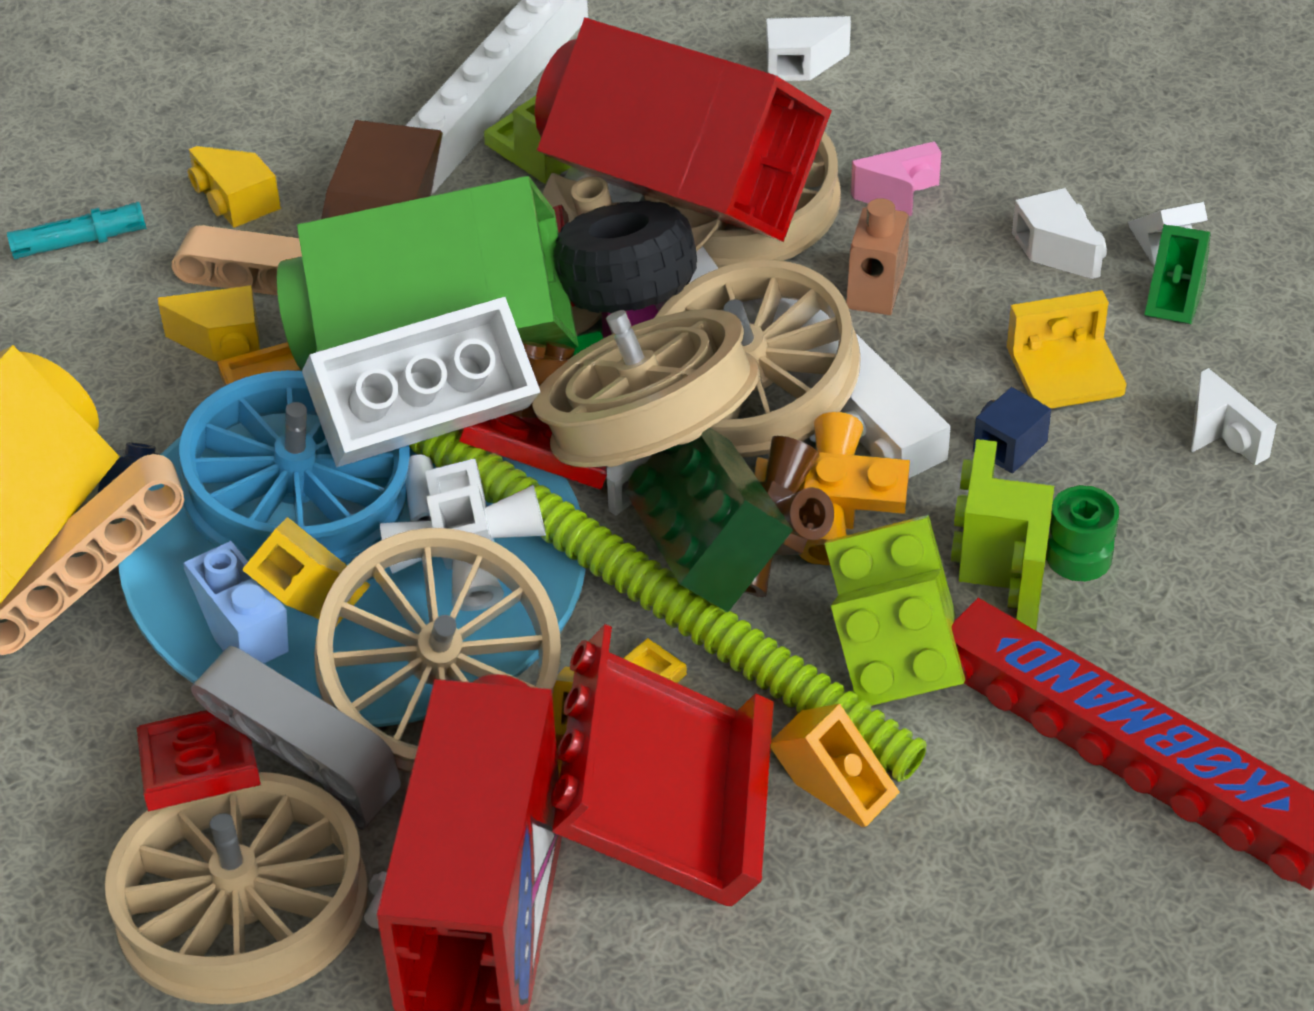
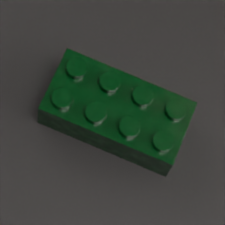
[625,428,793,612]

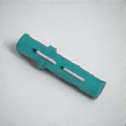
[7,201,147,260]

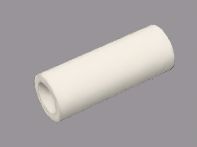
[405,455,434,522]

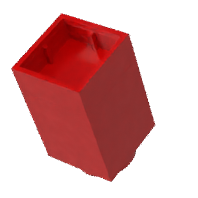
[535,17,832,242]

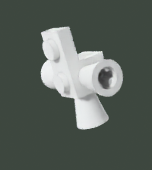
[380,459,546,611]

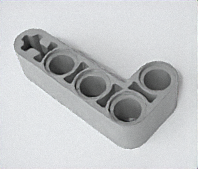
[191,646,401,829]

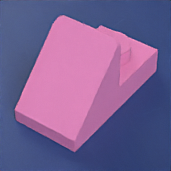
[851,141,941,216]

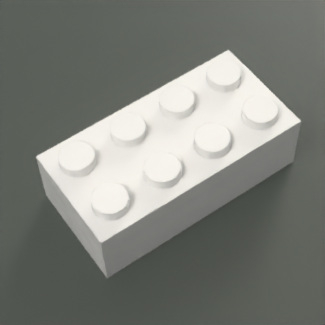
[302,297,540,468]

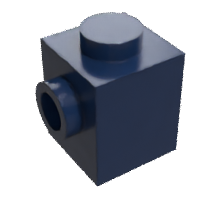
[973,386,1051,474]

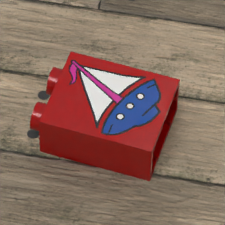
[377,674,562,1011]

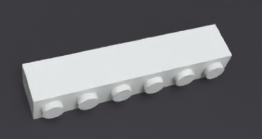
[742,298,951,478]

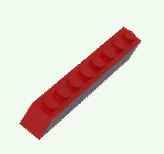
[951,597,1314,891]

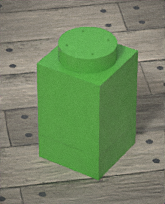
[277,176,578,371]

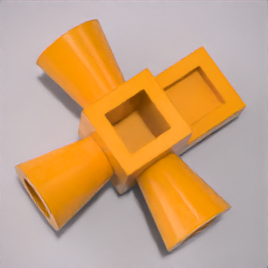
[755,412,910,565]

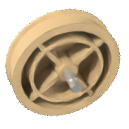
[532,309,760,467]

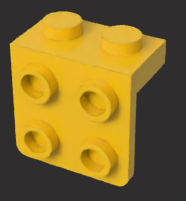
[1007,290,1127,409]

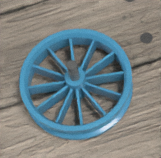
[179,370,410,562]

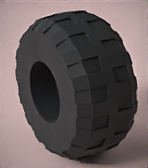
[553,200,698,313]

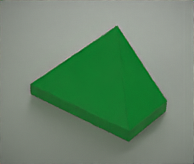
[1144,224,1211,325]

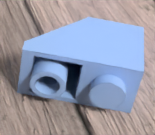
[183,541,289,664]

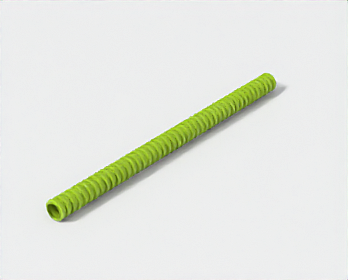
[409,430,927,782]

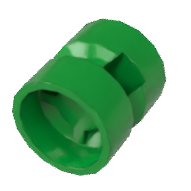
[1046,485,1119,582]

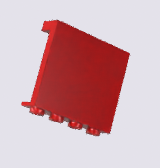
[551,624,774,906]

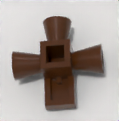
[744,436,834,597]

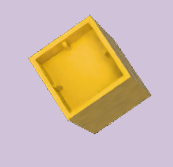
[0,345,120,604]

